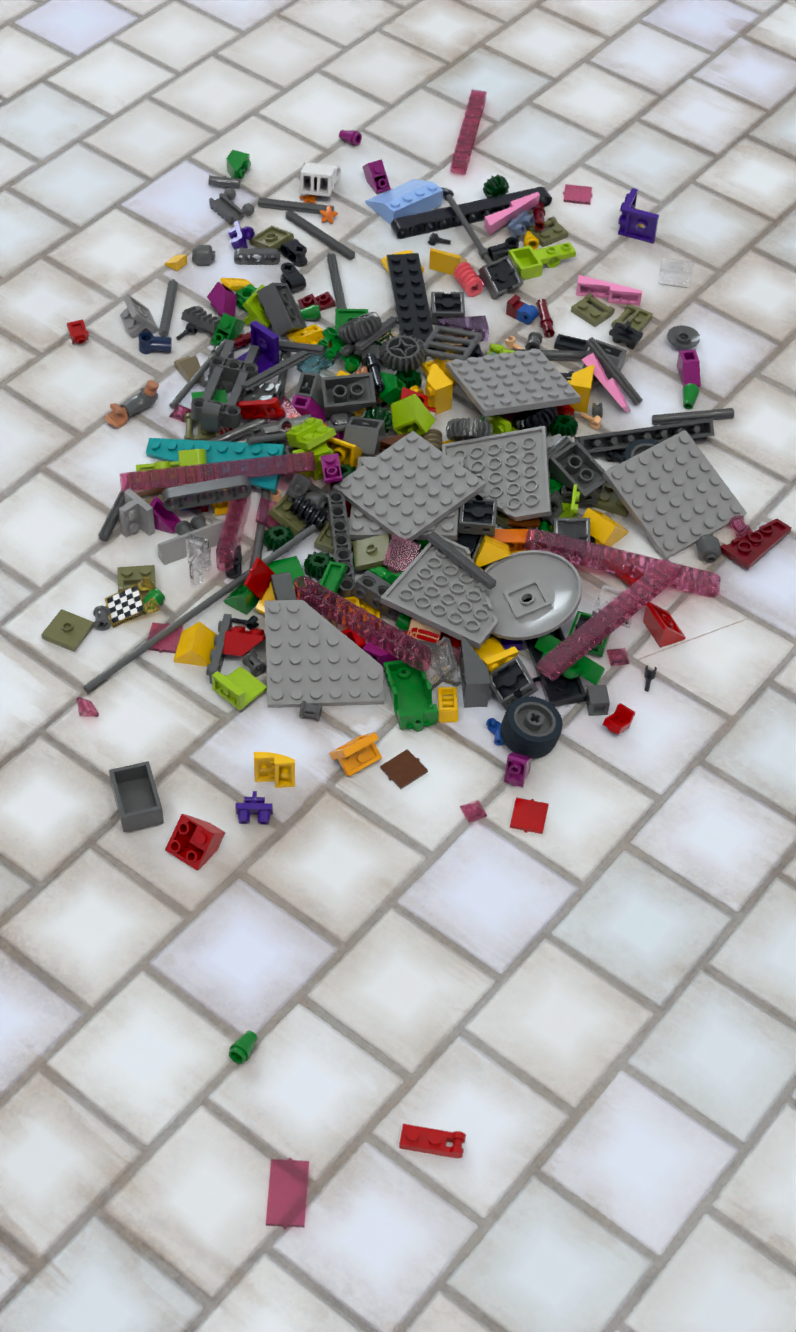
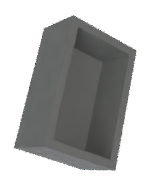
[109,761,164,832]

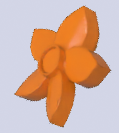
[299,194,318,204]
[320,205,338,224]

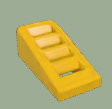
[220,278,255,292]
[438,687,458,723]

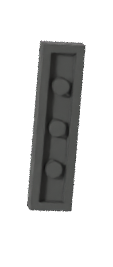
[206,614,233,684]

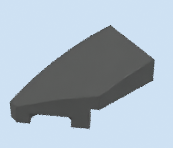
[541,490,563,525]

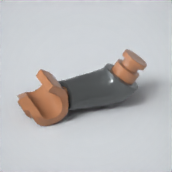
[104,380,159,428]

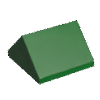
[223,581,260,615]

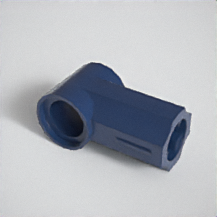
[139,332,172,354]

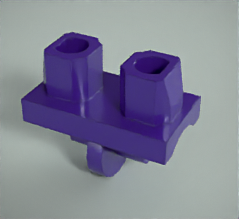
[228,220,255,250]
[235,791,273,824]

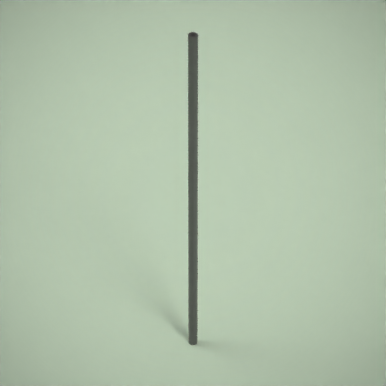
[83,524,317,692]

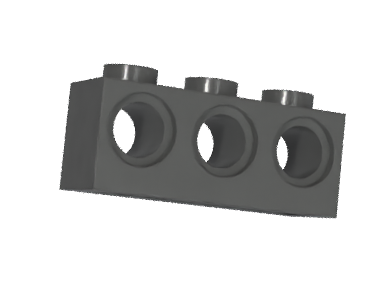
[352,570,403,622]

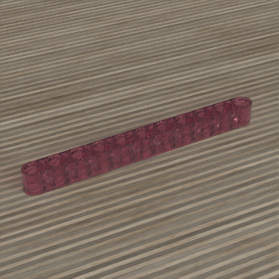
[119,452,316,492]
[524,529,721,597]
[536,558,682,681]

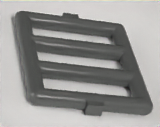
[423,325,482,360]

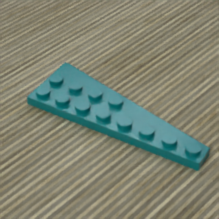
[146,438,285,493]

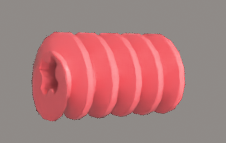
[454,262,483,297]

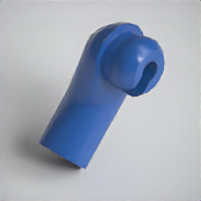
[486,718,504,745]

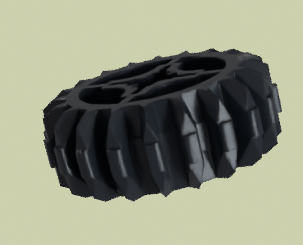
[512,406,559,430]

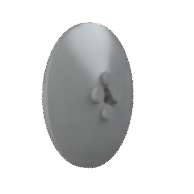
[484,550,582,640]

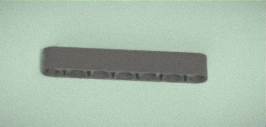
[328,490,355,599]

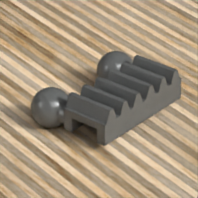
[209,188,254,225]
[181,306,221,334]

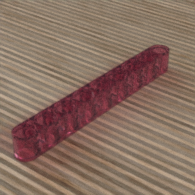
[450,90,487,174]
[294,576,432,671]

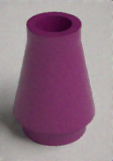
[339,130,362,146]

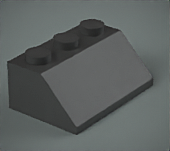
[257,282,307,337]

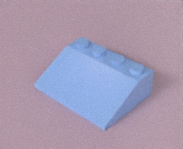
[365,179,443,225]

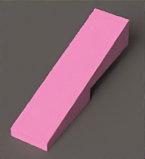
[484,192,540,235]
[576,275,642,306]
[581,353,631,413]

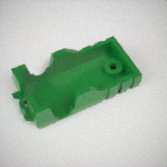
[383,657,438,732]

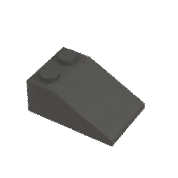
[321,372,376,418]
[549,440,607,498]
[459,638,493,708]

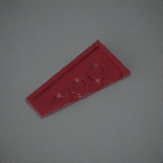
[720,519,792,570]

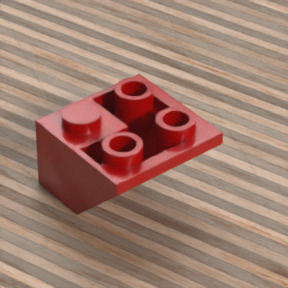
[223,626,266,656]
[165,814,226,870]

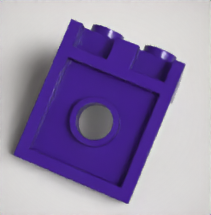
[618,188,659,244]
[237,320,279,374]

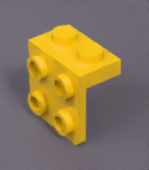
[472,637,519,673]

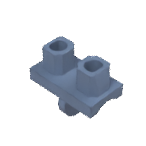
[507,211,535,238]

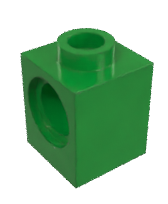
[236,284,257,313]

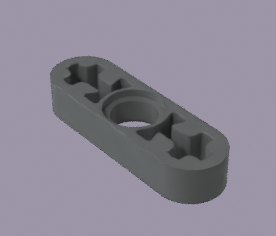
[234,248,280,265]

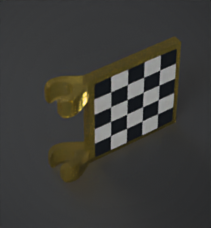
[105,577,160,628]

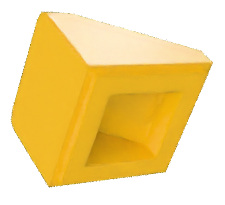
[165,254,187,271]

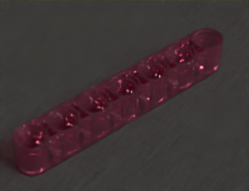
[216,486,251,571]

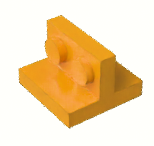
[329,732,382,777]

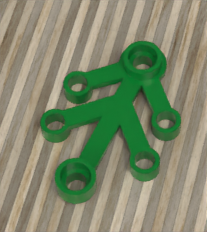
[317,327,362,373]

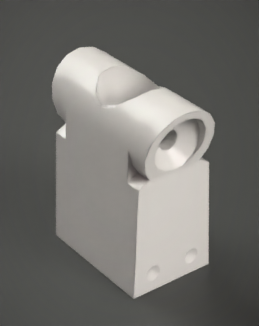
[300,162,341,197]

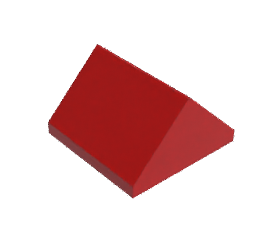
[643,602,686,648]

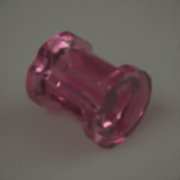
[729,515,751,539]

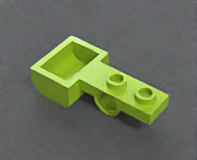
[508,242,576,280]
[136,449,209,485]

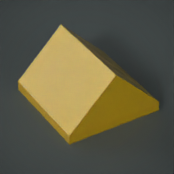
[429,248,467,275]
[324,437,362,469]
[474,535,510,567]
[174,621,217,667]

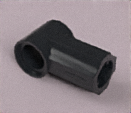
[487,237,519,260]

